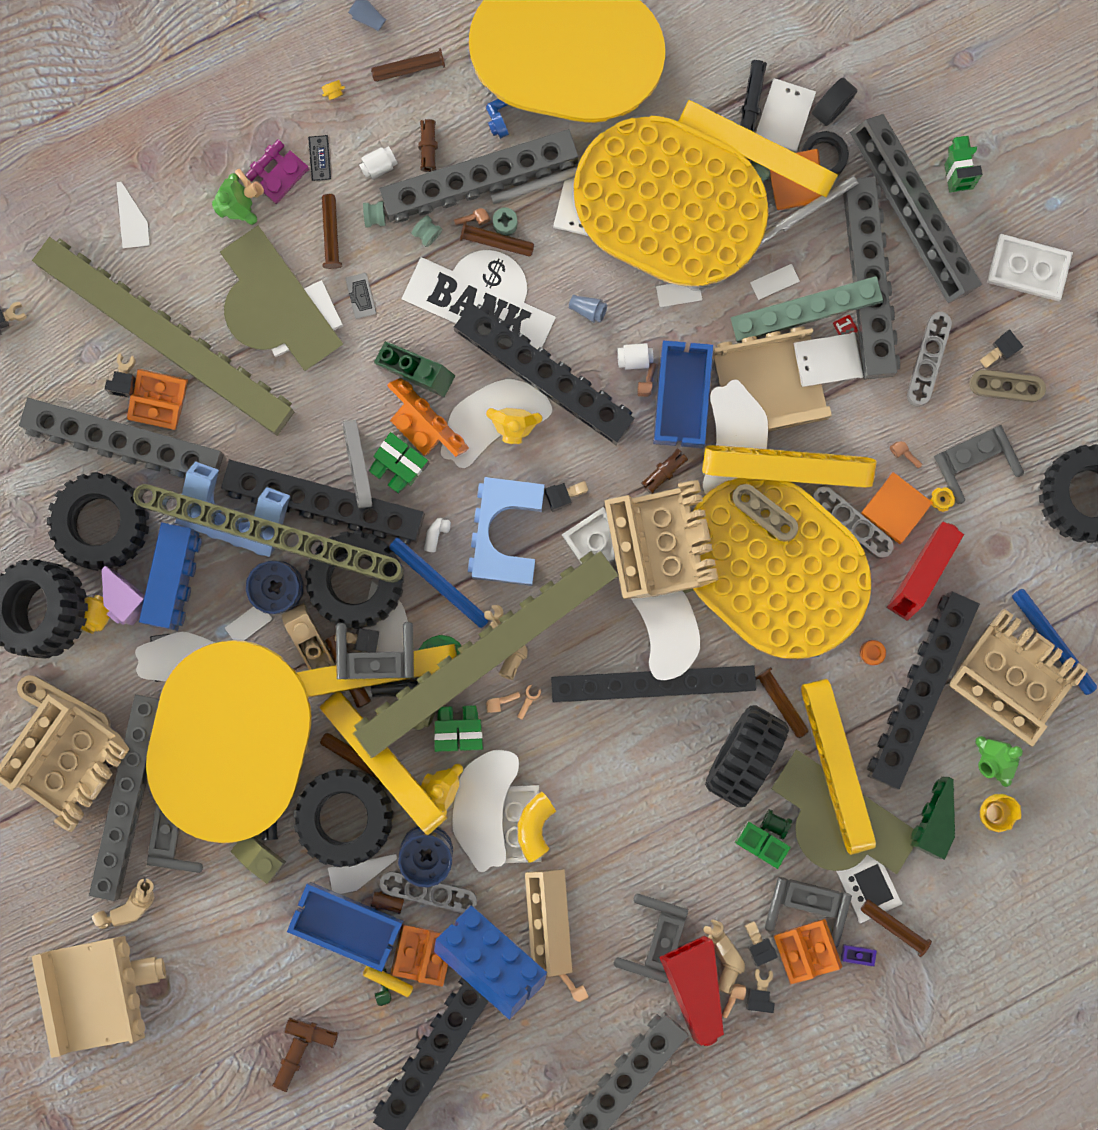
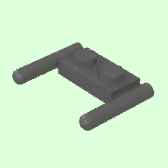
[934,425,1024,504]
[336,622,414,680]
[147,803,203,873]
[765,877,852,948]
[614,894,689,983]

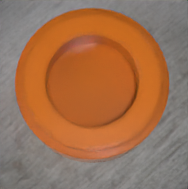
[860,640,886,665]

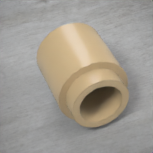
[131,957,166,986]

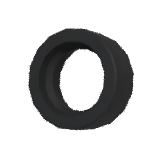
[812,77,857,126]
[801,131,849,177]

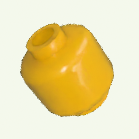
[81,595,110,634]

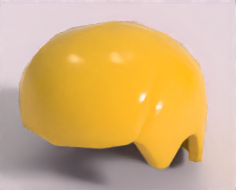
[979,794,1022,833]

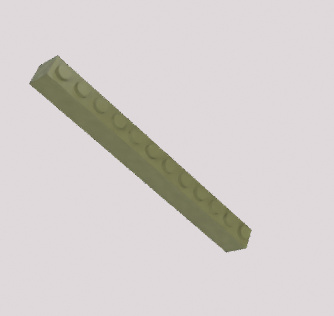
[32,237,295,436]
[352,551,618,758]

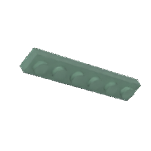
[730,276,883,343]

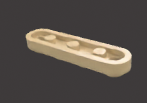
[17,675,111,727]

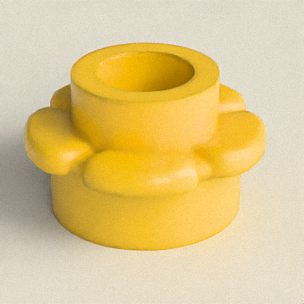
[321,80,345,100]
[930,487,955,512]

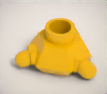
[486,408,543,444]
[421,763,463,815]

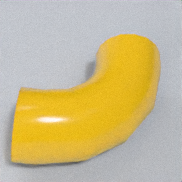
[518,791,556,863]

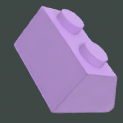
[102,566,145,625]

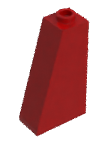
[886,521,965,621]
[659,936,724,1046]

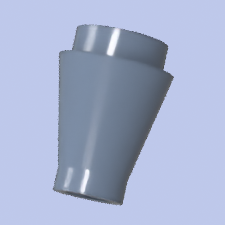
[348,0,386,31]
[569,295,607,323]

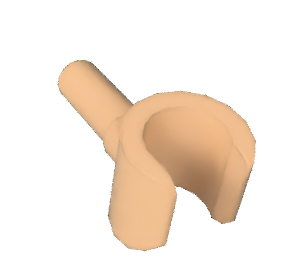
[235,169,264,198]
[517,685,541,720]
[486,692,520,713]
[559,974,589,1002]
[722,984,746,1018]

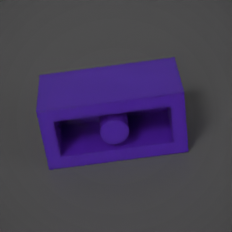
[841,944,877,967]

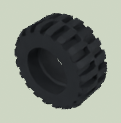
[1039,444,1098,543]
[47,472,149,571]
[305,531,404,629]
[0,559,88,659]
[705,705,789,807]
[293,769,394,868]

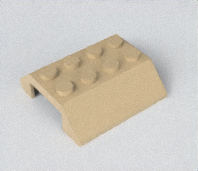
[604,480,718,599]
[949,608,1088,747]
[0,694,130,832]

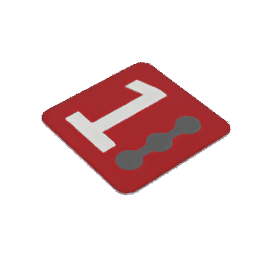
[833,315,858,335]

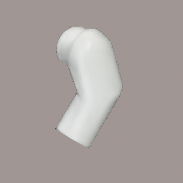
[424,518,451,552]

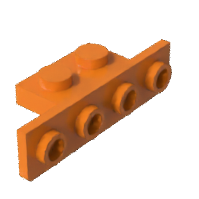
[387,378,469,457]

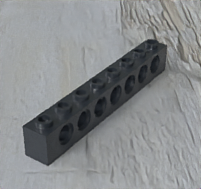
[454,303,635,446]
[221,459,425,545]
[867,591,980,790]
[551,665,756,703]
[373,977,489,1130]

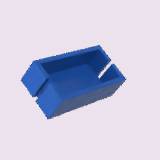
[653,340,713,449]
[139,522,202,631]
[287,882,404,972]
[434,905,547,1020]

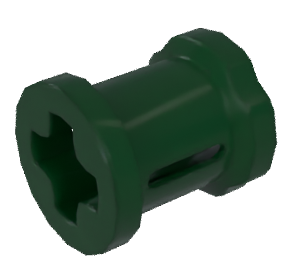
[760,809,792,840]

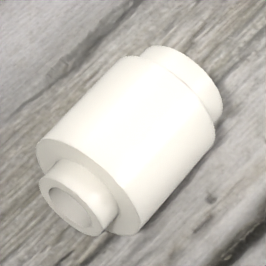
[359,146,398,180]
[617,343,654,370]

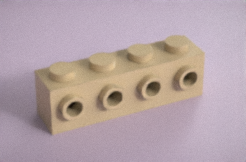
[525,869,572,977]

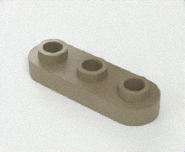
[969,370,1046,403]
[733,484,798,542]

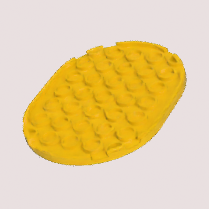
[469,0,665,123]
[574,116,768,286]
[692,478,871,659]
[146,640,311,843]

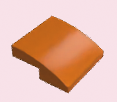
[770,149,822,210]
[127,369,188,430]
[861,472,933,544]
[774,918,843,985]
[390,924,448,987]

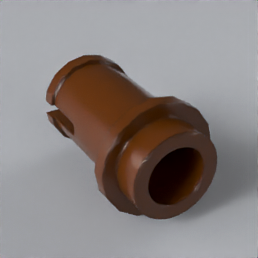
[371,890,404,914]

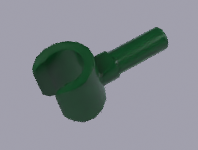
[375,968,392,1006]

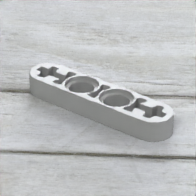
[907,312,952,407]
[343,420,372,508]
[812,487,894,559]
[380,871,477,913]

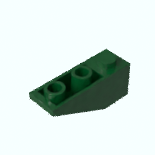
[374,341,456,397]
[911,776,955,860]

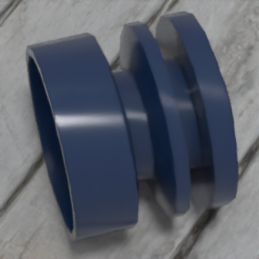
[246,561,304,614]
[398,826,453,888]

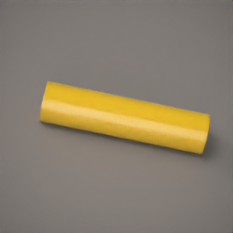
[363,966,413,997]

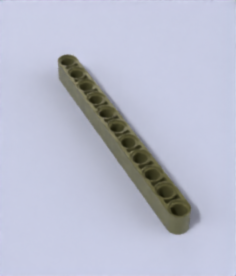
[133,484,404,583]

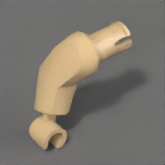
[484,605,528,680]
[92,879,154,929]
[703,920,745,995]

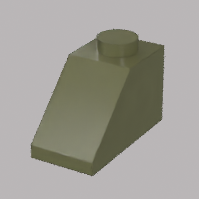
[230,837,286,884]

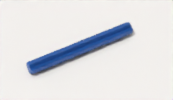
[389,538,489,628]
[1012,589,1097,695]

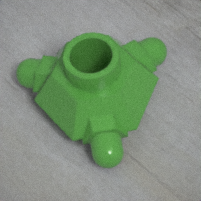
[212,173,257,225]
[975,736,1023,787]

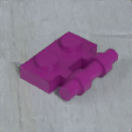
[245,139,309,204]

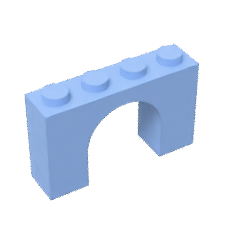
[175,462,290,557]
[468,477,545,586]

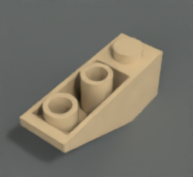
[281,603,336,670]

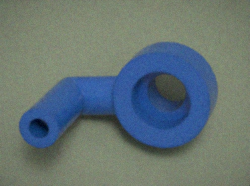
[486,99,509,139]

